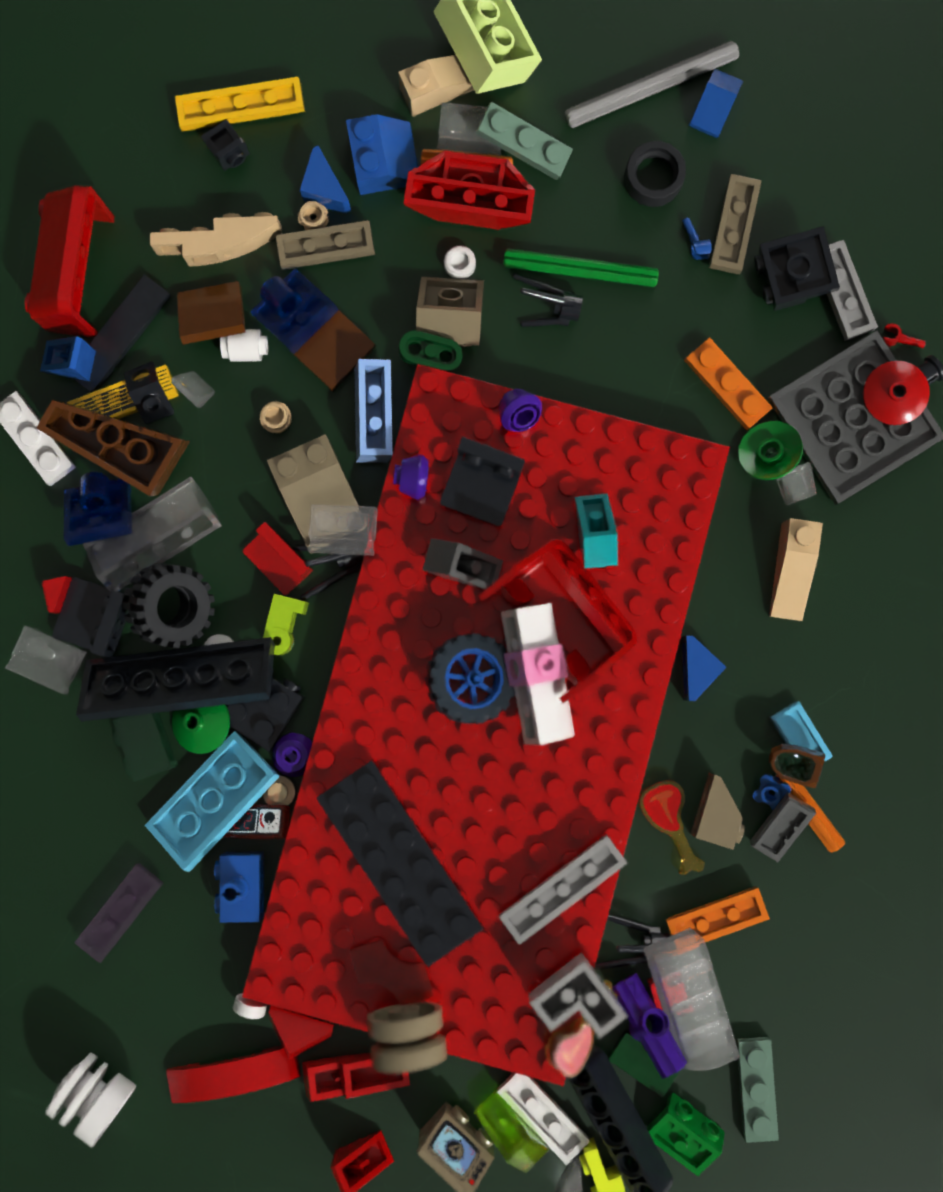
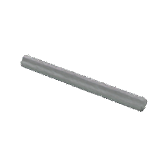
[565,41,739,128]

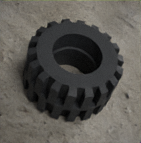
[123,564,215,648]

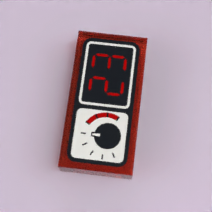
[223,805,290,839]

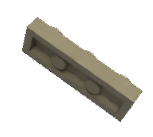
[709,174,762,275]
[276,220,375,270]

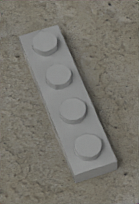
[499,835,627,945]

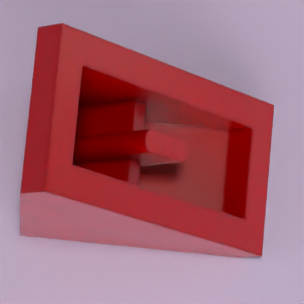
[269,1005,334,1060]
[330,1131,394,1192]

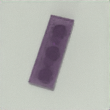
[75,863,164,963]

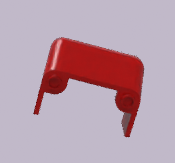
[25,185,115,338]
[479,539,637,703]

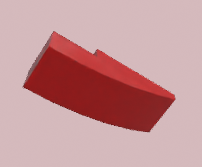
[302,1053,410,1102]

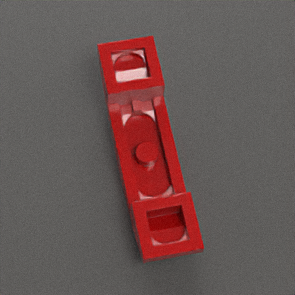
[166,1045,301,1103]

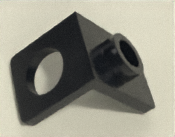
[124,362,174,424]

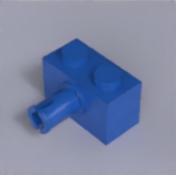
[214,851,265,923]

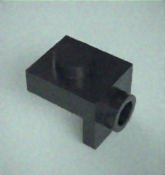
[201,119,250,171]

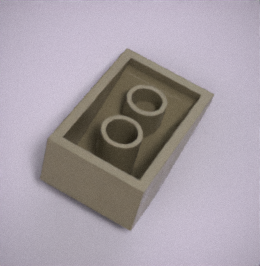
[267,434,369,554]

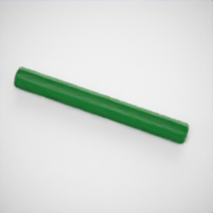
[503,248,659,287]

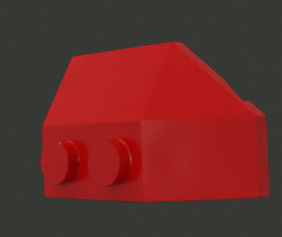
[404,150,535,229]

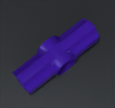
[611,973,688,1078]

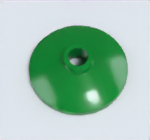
[738,421,803,480]
[172,705,230,754]

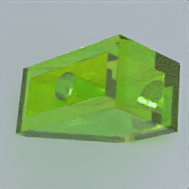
[474,1089,549,1173]

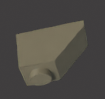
[691,773,745,850]

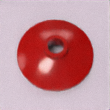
[863,361,930,425]

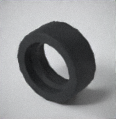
[624,141,686,207]

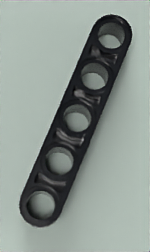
[567,1045,673,1192]

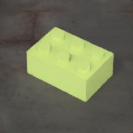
[433,0,542,94]

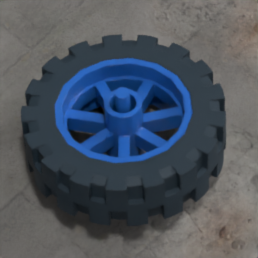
[425,634,515,724]

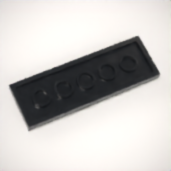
[76,637,275,722]
[316,760,483,967]

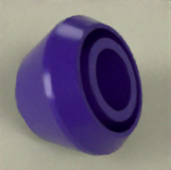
[499,389,542,432]
[393,455,429,500]
[272,733,312,777]

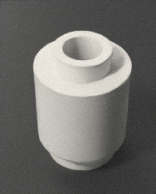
[220,329,268,362]

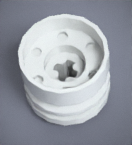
[46,1052,136,1148]

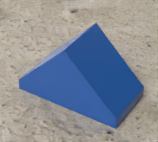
[689,69,743,139]
[300,146,351,214]
[40,336,96,381]
[681,636,726,701]

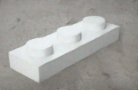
[0,391,76,486]
[497,1072,590,1165]

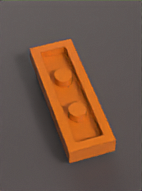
[684,337,773,430]
[665,886,770,952]

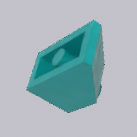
[575,493,618,568]

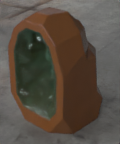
[769,744,825,788]

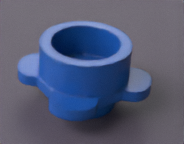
[753,774,791,810]

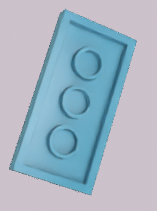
[145,731,280,872]

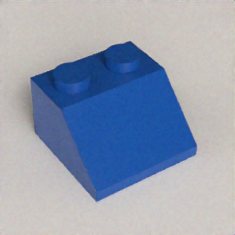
[346,114,418,195]

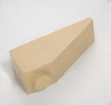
[398,55,474,116]
[769,518,823,621]

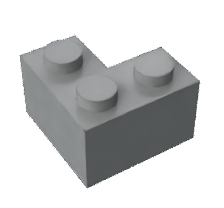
[528,952,627,1038]

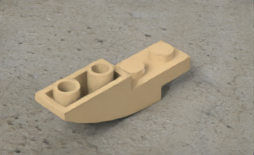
[150,212,282,266]

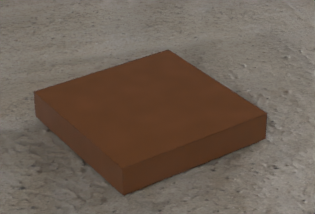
[177,281,246,344]
[286,302,376,392]

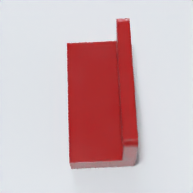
[243,522,313,596]

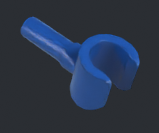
[682,218,712,260]

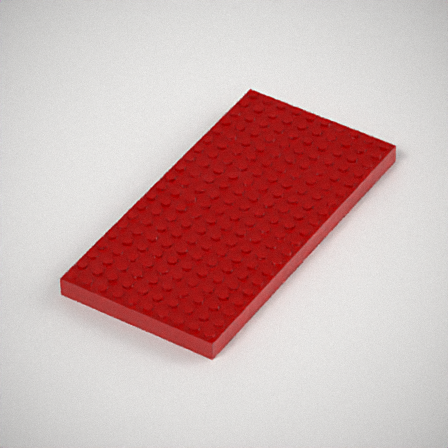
[242,364,730,1086]

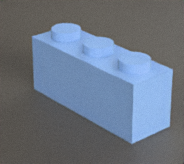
[355,359,392,463]

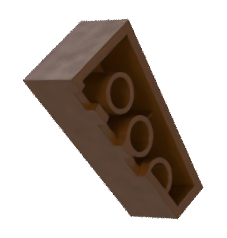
[36,400,190,496]

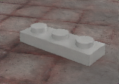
[827,240,878,341]

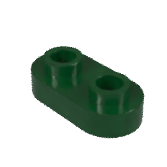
[398,330,463,372]

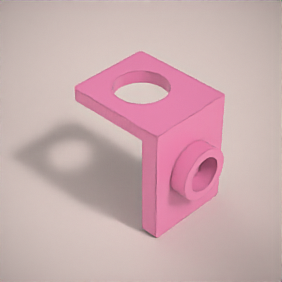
[504,644,568,687]

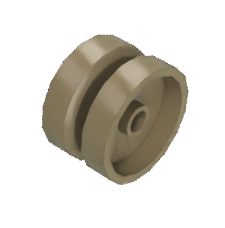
[367,1002,447,1073]

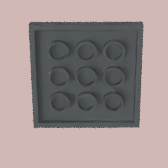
[767,331,943,505]

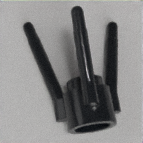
[513,273,583,327]
[293,538,364,601]
[594,914,672,970]

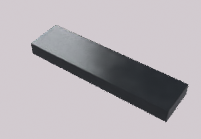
[73,275,171,393]

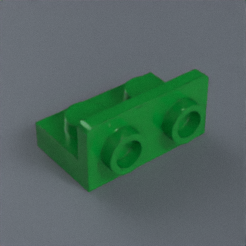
[646,1093,725,1176]

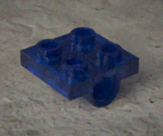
[250,268,339,354]
[64,472,132,546]

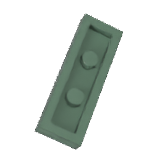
[475,102,573,180]
[736,1037,779,1143]

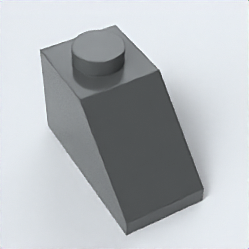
[422,538,503,590]

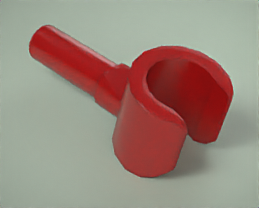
[882,323,926,348]

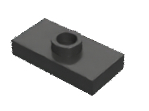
[750,792,816,862]

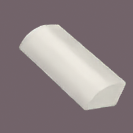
[501,603,575,745]

